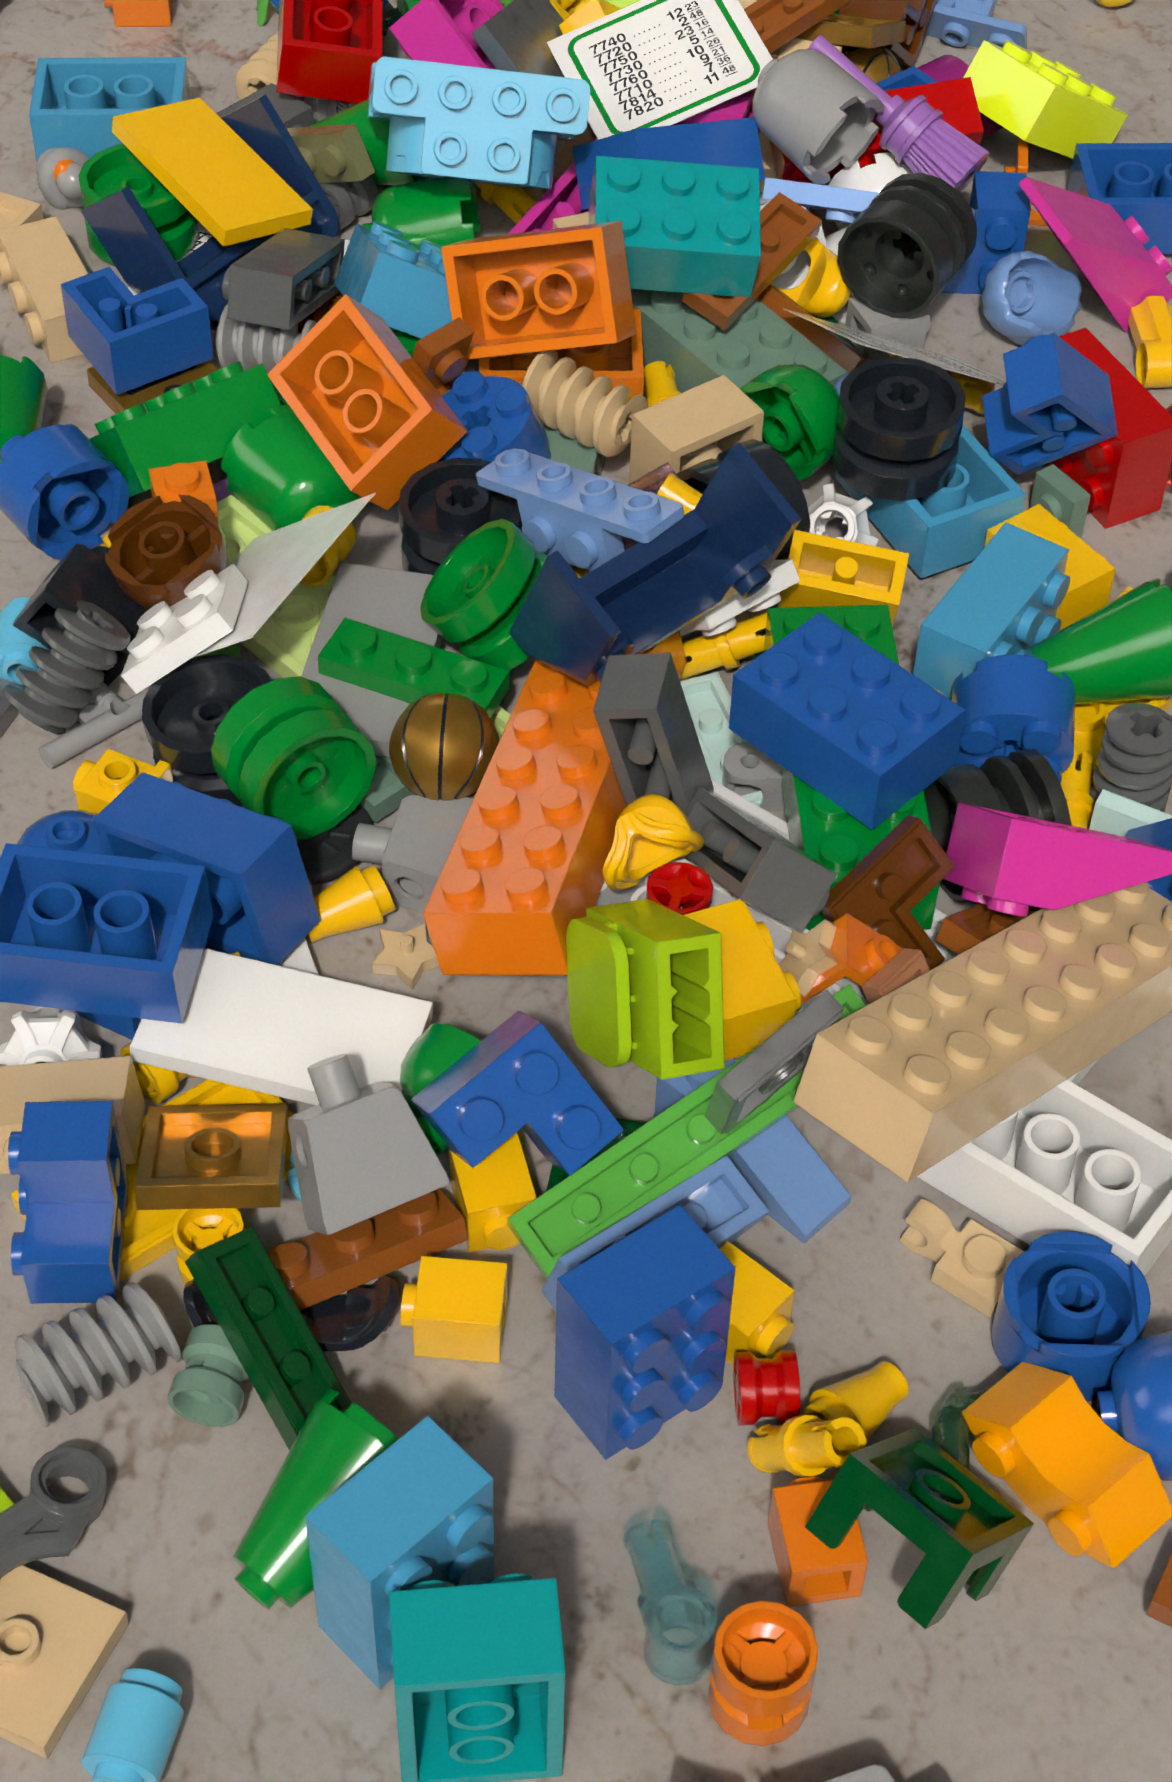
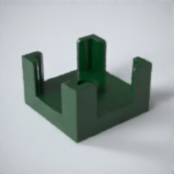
[805,1428,1034,1629]

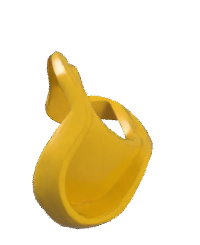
[771,237,851,318]
[603,794,704,891]

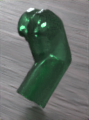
[931,1387,986,1471]

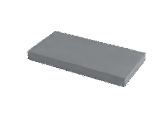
[301,562,442,758]

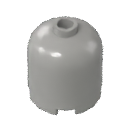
[752,49,885,184]

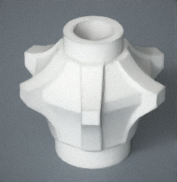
[808,483,879,546]
[0,1006,102,1066]

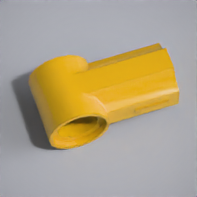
[1128,296,1172,388]

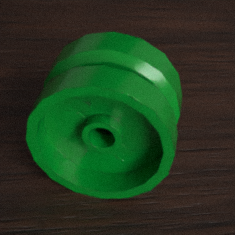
[78,144,198,265]
[420,519,548,670]
[211,676,376,840]

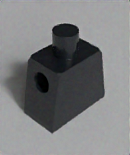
[13,544,145,686]

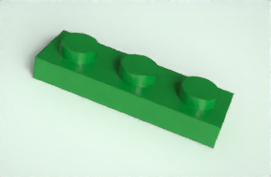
[318,618,510,718]

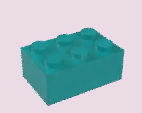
[589,156,761,298]
[389,1573,565,1782]

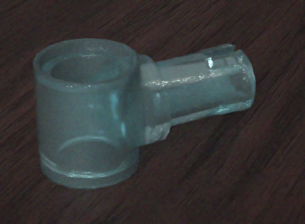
[623,1519,717,1685]

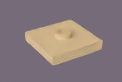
[0,1565,129,1759]

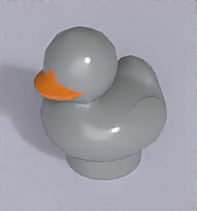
[36,147,90,210]

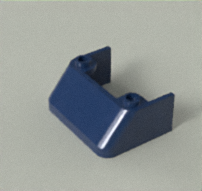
[81,94,338,324]
[509,442,801,685]

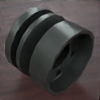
[837,173,977,317]
[924,749,1072,901]

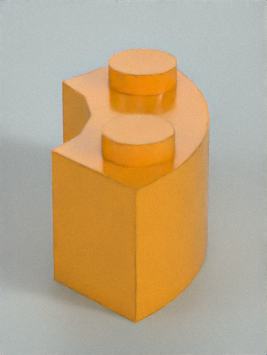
[962,1362,1172,1569]

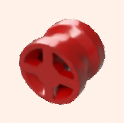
[646,862,713,915]
[733,1350,801,1426]

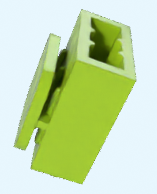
[566,899,725,1080]

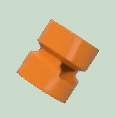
[708,1601,818,1746]

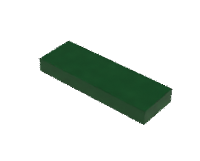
[185,1226,351,1451]

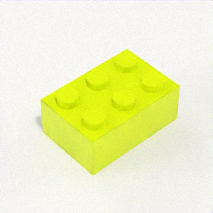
[963,40,1128,159]

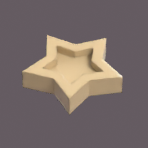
[779,919,838,997]
[371,923,440,990]

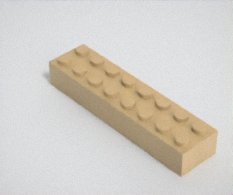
[793,882,1172,1183]

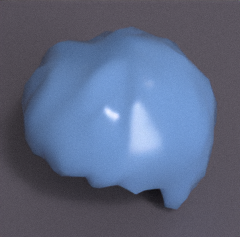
[981,250,1082,345]

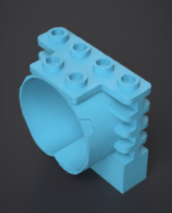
[367,57,590,190]

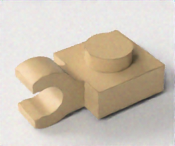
[900,1199,1025,1319]

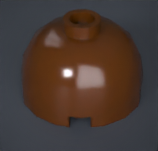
[105,494,228,610]

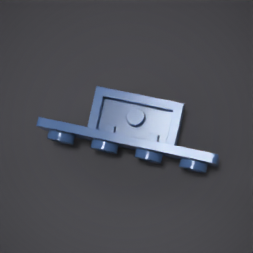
[925,0,1027,50]
[476,448,684,572]

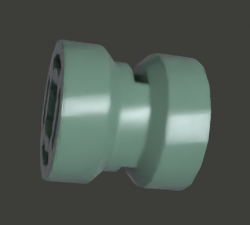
[167,1325,249,1427]

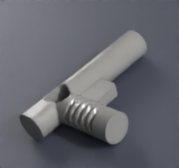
[39,682,146,769]

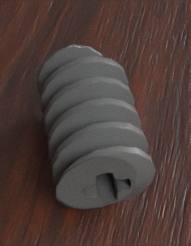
[3,600,131,734]
[1090,703,1172,812]

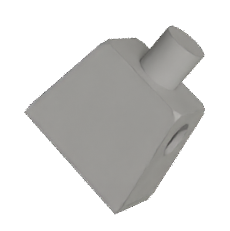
[352,795,474,913]
[288,1053,450,1235]

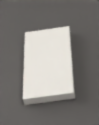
[130,948,433,1106]

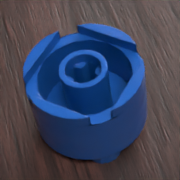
[437,371,551,462]
[0,424,129,559]
[951,654,1076,784]
[992,1232,1151,1401]

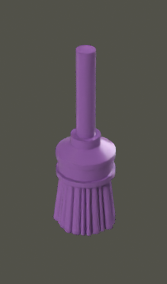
[808,35,990,193]

